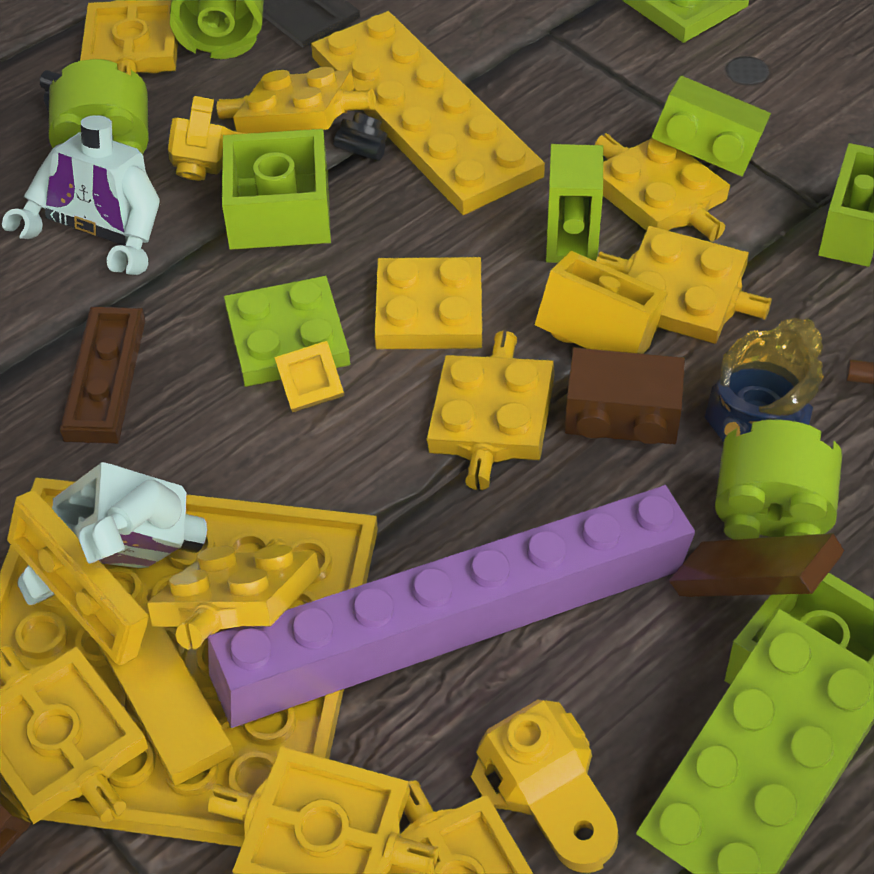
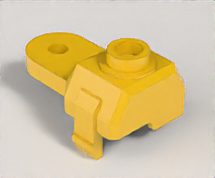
[168,96,245,181]
[471,699,619,873]

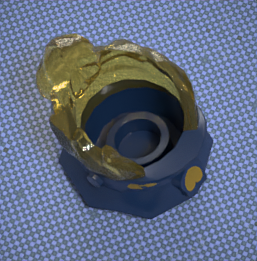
[704,318,824,442]

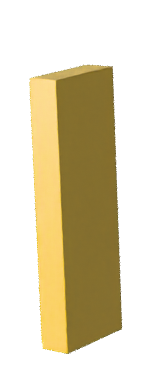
[7,490,149,666]
[96,601,234,786]

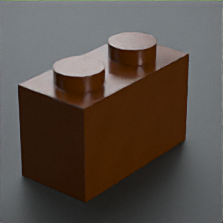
[565,347,685,445]

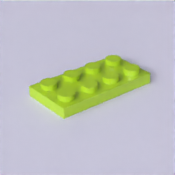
[636,609,874,874]

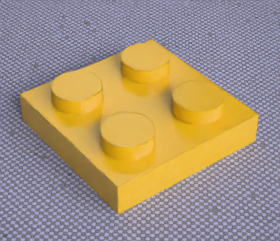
[375,257,482,349]

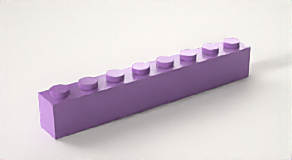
[208,485,695,728]

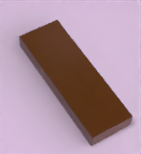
[60,307,145,444]
[669,533,845,597]

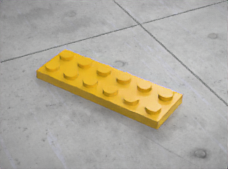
[311,11,545,215]

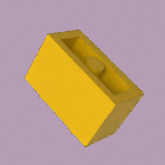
[534,251,668,354]

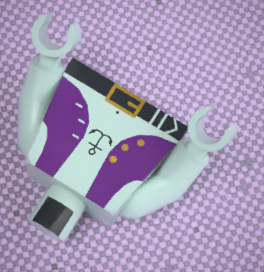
[2,115,160,275]
[18,462,207,605]

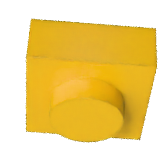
[274,341,345,413]

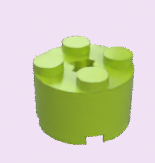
[170,0,264,59]
[49,59,149,155]
[715,420,842,540]

